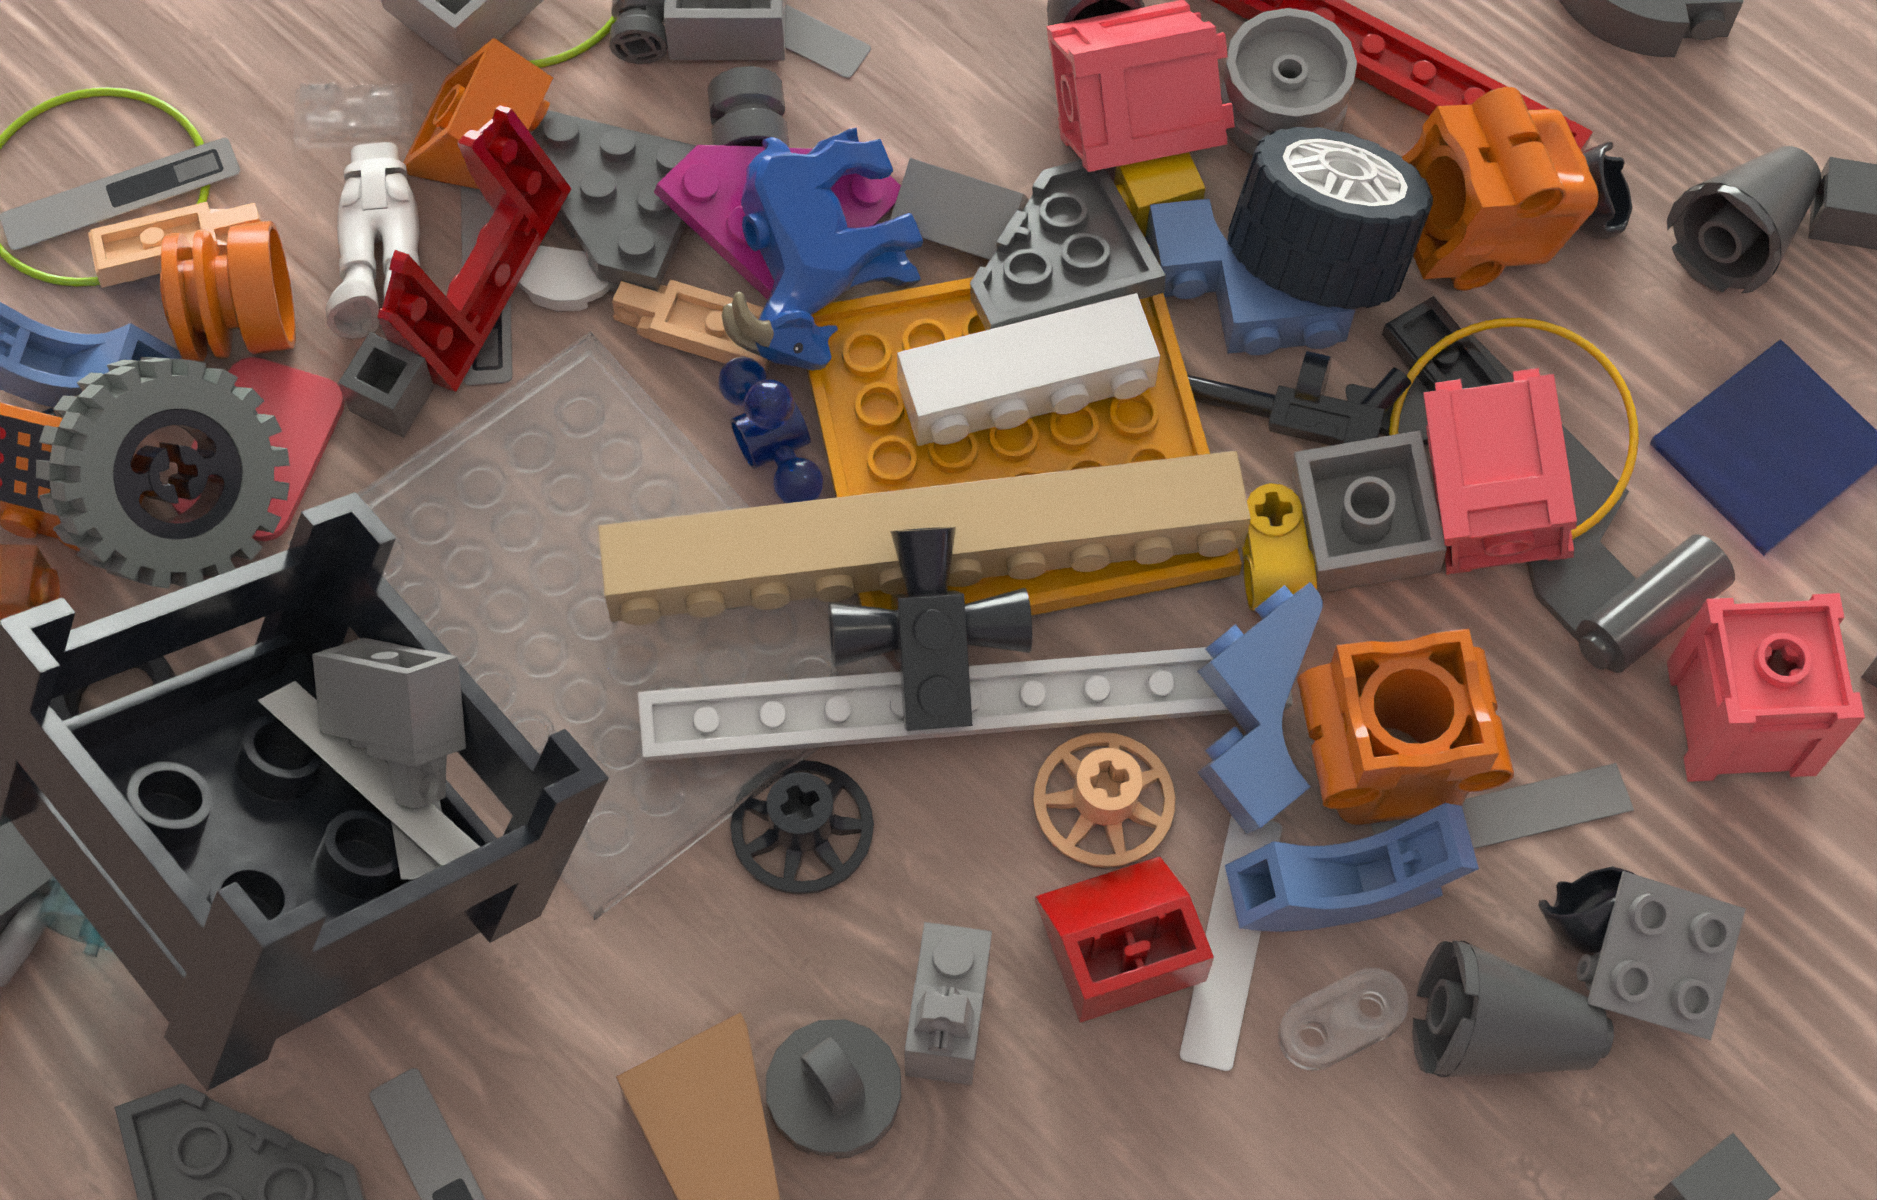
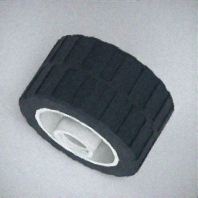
[1227,126,1433,309]

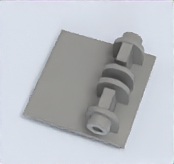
[1576,871,1746,1040]

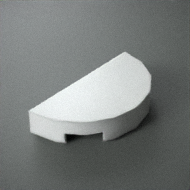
[517,246,619,311]

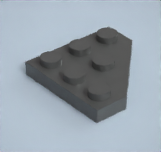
[531,110,696,292]
[970,160,1166,330]
[115,1083,367,1200]

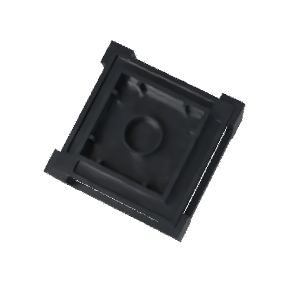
[0,492,609,1091]

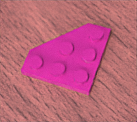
[654,145,901,300]

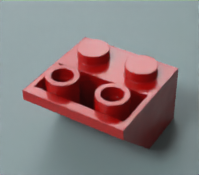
[1035,856,1214,1023]

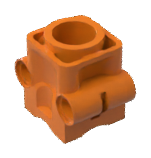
[1402,87,1598,291]
[1297,629,1514,825]

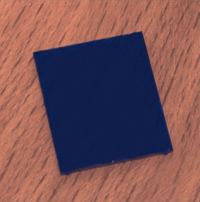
[1650,339,1877,556]

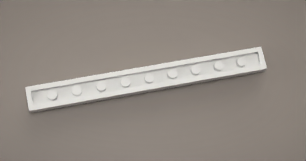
[638,647,1293,762]

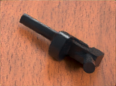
[1187,351,1411,446]

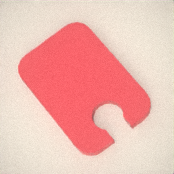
[171,357,345,541]

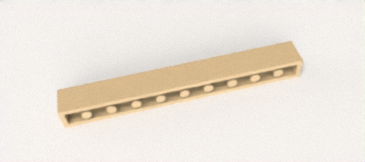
[598,451,1251,625]

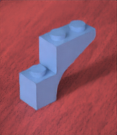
[1146,199,1355,355]
[1197,582,1323,834]

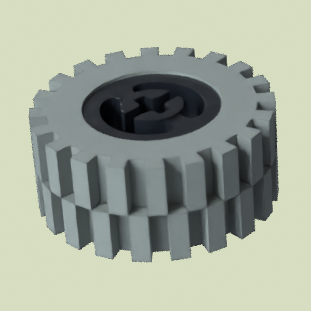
[36,357,290,589]

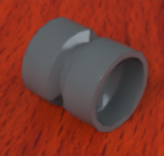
[707,66,790,148]

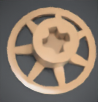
[1033,732,1176,868]

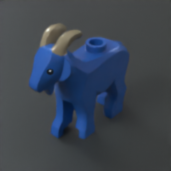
[722,127,923,371]

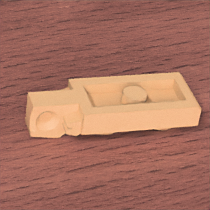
[88,202,262,288]
[612,279,771,376]

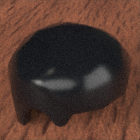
[1579,142,1633,239]
[1538,866,1636,956]

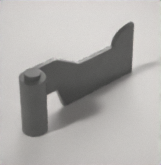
[1380,334,1735,673]

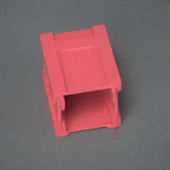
[1046,0,1235,172]
[1423,368,1577,575]
[1667,593,1865,782]

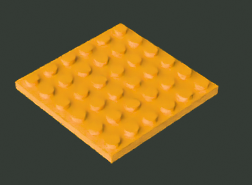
[806,245,1242,616]

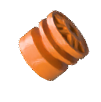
[160,221,296,362]

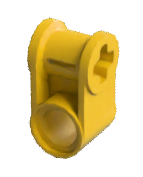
[1241,483,1317,611]

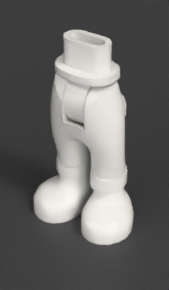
[326,142,420,339]

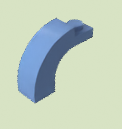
[0,302,181,408]
[1225,803,1479,932]

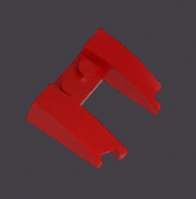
[377,105,572,392]

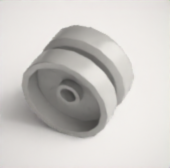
[1221,8,1357,155]

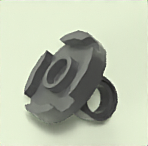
[766,1019,901,1159]

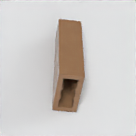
[616,1012,780,1200]

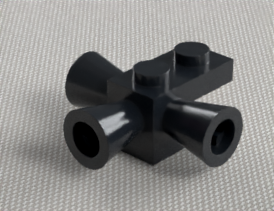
[828,527,1032,731]

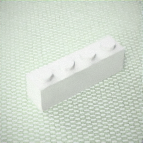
[897,293,1160,446]

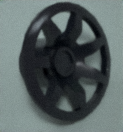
[730,760,874,894]

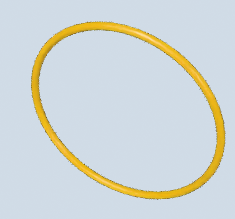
[1389,318,1639,539]

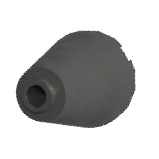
[1667,146,1821,294]
[1412,940,1614,1078]

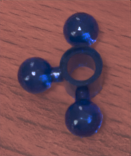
[718,357,823,503]

